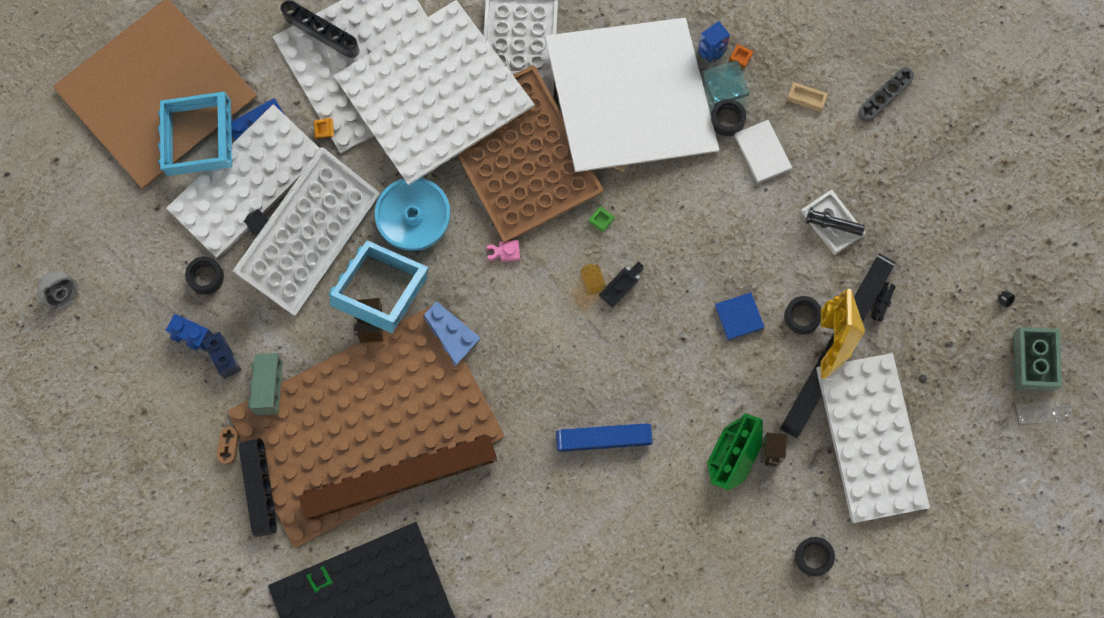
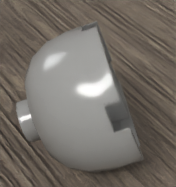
[37,271,78,310]

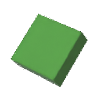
[588,206,615,233]

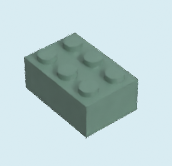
[1013,327,1062,391]

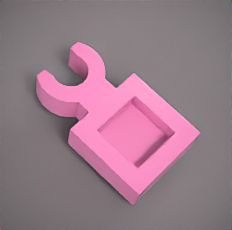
[487,240,520,262]

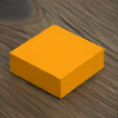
[314,118,334,140]

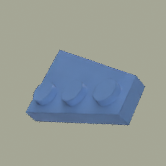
[423,301,480,367]

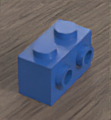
[698,21,730,62]
[165,314,214,352]

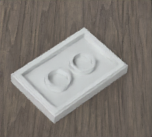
[734,120,792,184]
[801,190,866,256]

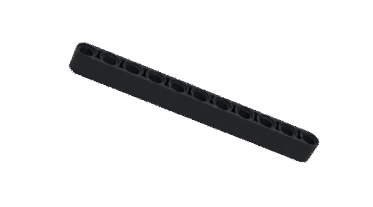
[780,253,896,439]

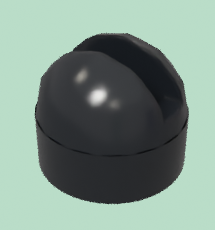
[998,291,1015,308]

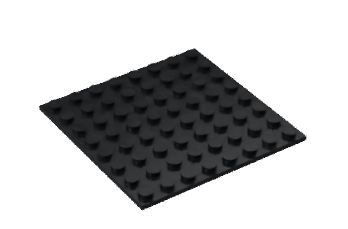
[268,522,455,618]

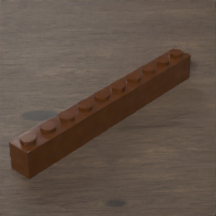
[298,435,498,521]

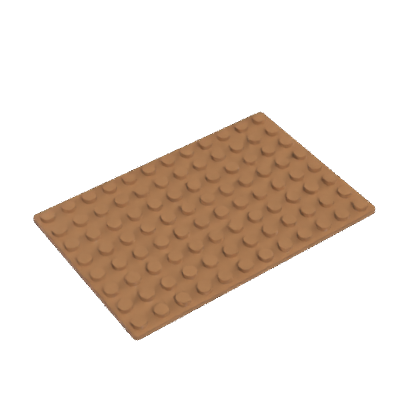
[229,305,504,547]

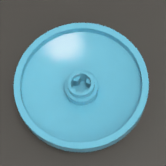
[375,178,451,251]

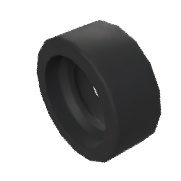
[711,99,746,137]
[185,256,224,295]
[784,296,822,334]
[795,537,835,576]

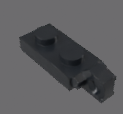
[599,261,644,309]

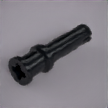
[805,207,865,236]

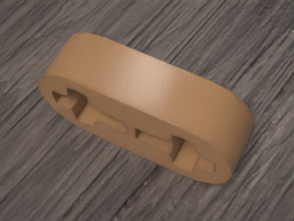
[217,427,239,465]

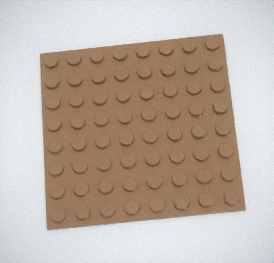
[53,0,258,189]

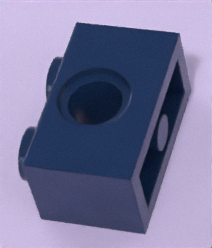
[202,332,242,379]

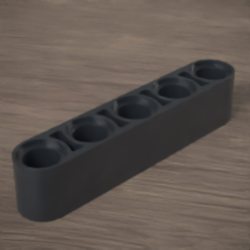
[280,0,360,58]
[239,438,277,538]

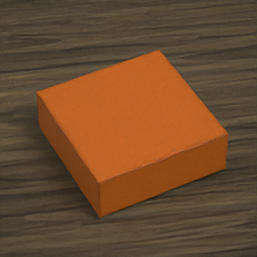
[729,44,753,69]

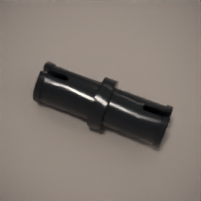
[871,282,896,322]

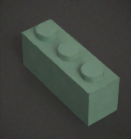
[248,353,283,416]

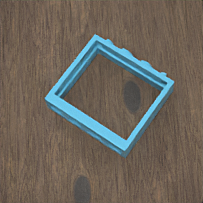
[158,92,232,176]
[329,241,428,334]

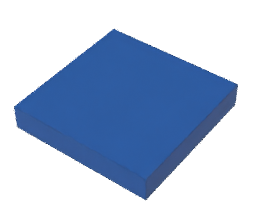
[715,292,765,341]

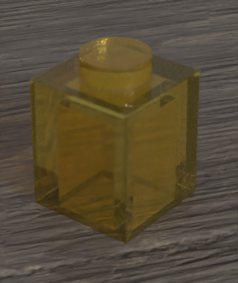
[580,264,606,296]

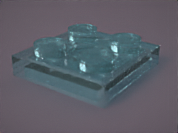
[702,61,750,106]

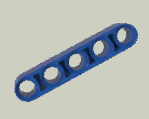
[556,423,653,452]

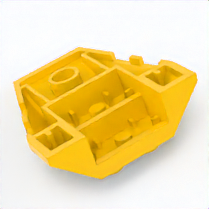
[821,289,865,379]

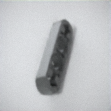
[858,67,914,122]

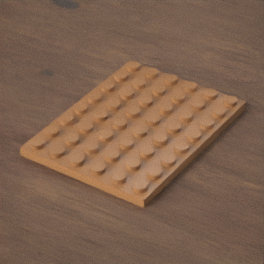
[457,65,604,243]

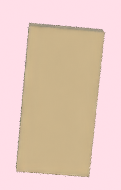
[787,82,828,112]

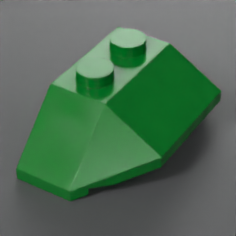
[707,413,763,491]

